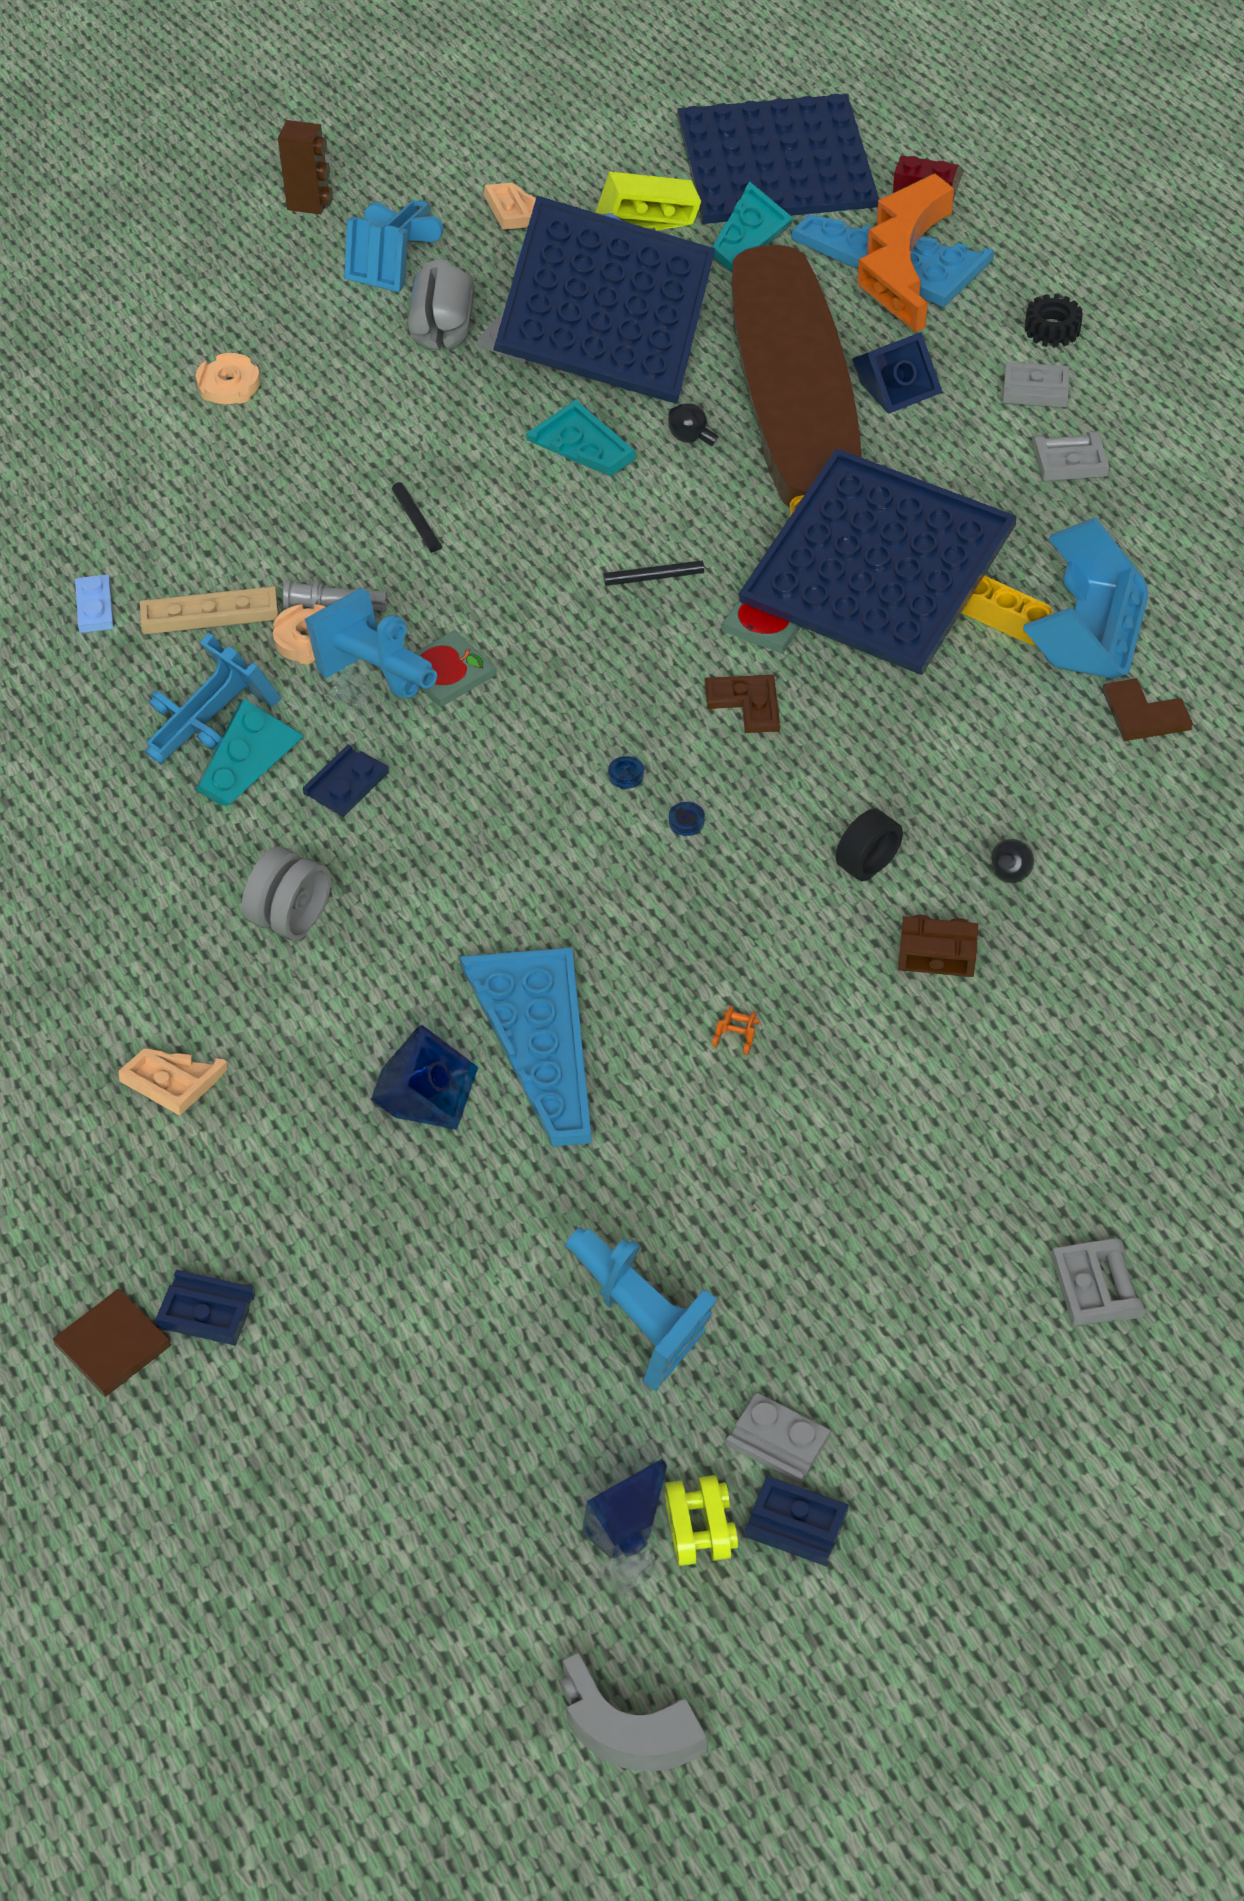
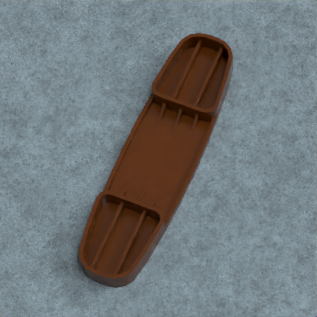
[732,245,862,508]

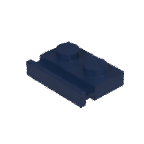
[303,744,389,817]
[155,1270,255,1346]
[744,1476,849,1567]

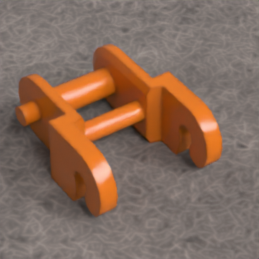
[712,1005,759,1055]

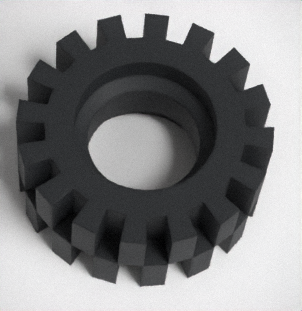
[1024,294,1083,348]

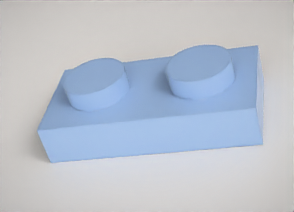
[75,574,114,633]

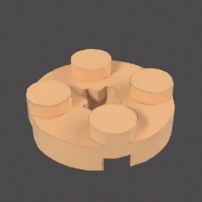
[196,353,260,404]
[272,604,325,664]

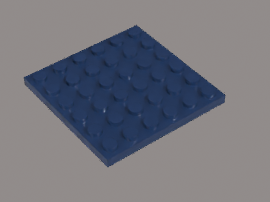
[677,94,879,224]
[493,196,715,403]
[739,448,1016,675]

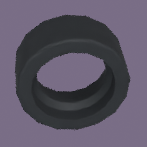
[835,808,903,882]

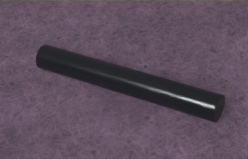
[392,482,442,553]
[603,560,704,586]

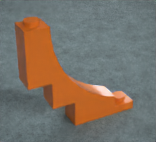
[857,174,954,332]

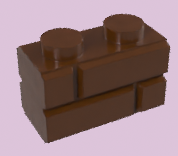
[898,915,979,977]

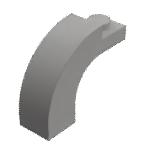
[559,1653,707,1771]

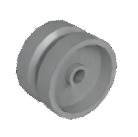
[242,846,331,941]

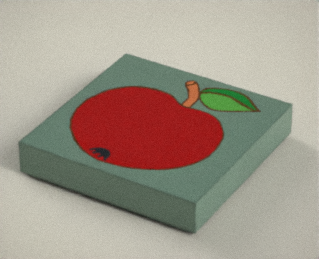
[722,601,801,654]
[414,630,496,707]

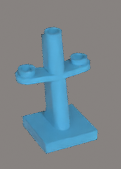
[344,200,443,292]
[305,587,437,698]
[145,632,282,765]
[565,1227,717,1391]

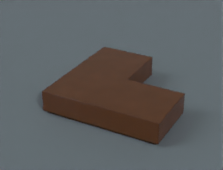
[705,675,780,733]
[1102,678,1193,741]

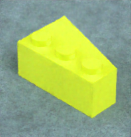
[595,171,701,231]

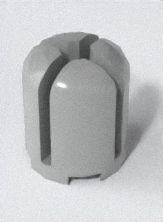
[407,260,475,351]

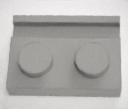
[1003,362,1069,407]
[726,1392,831,1484]

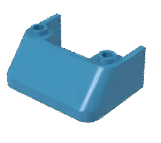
[1023,517,1148,679]

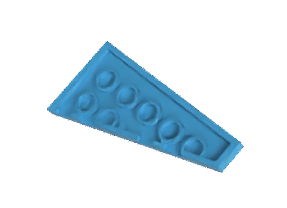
[792,214,994,307]
[460,948,591,1147]

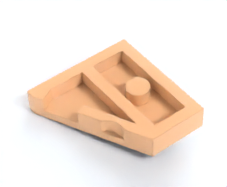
[483,182,536,230]
[119,1048,227,1116]

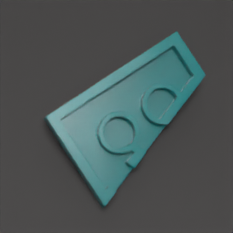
[712,181,793,273]
[526,399,636,476]
[194,699,304,807]

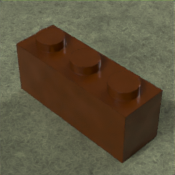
[278,120,333,215]

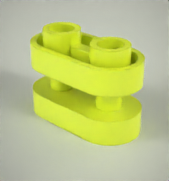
[664,1475,738,1567]

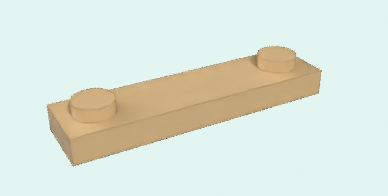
[140,586,278,634]

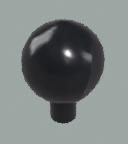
[668,403,719,446]
[991,839,1034,883]

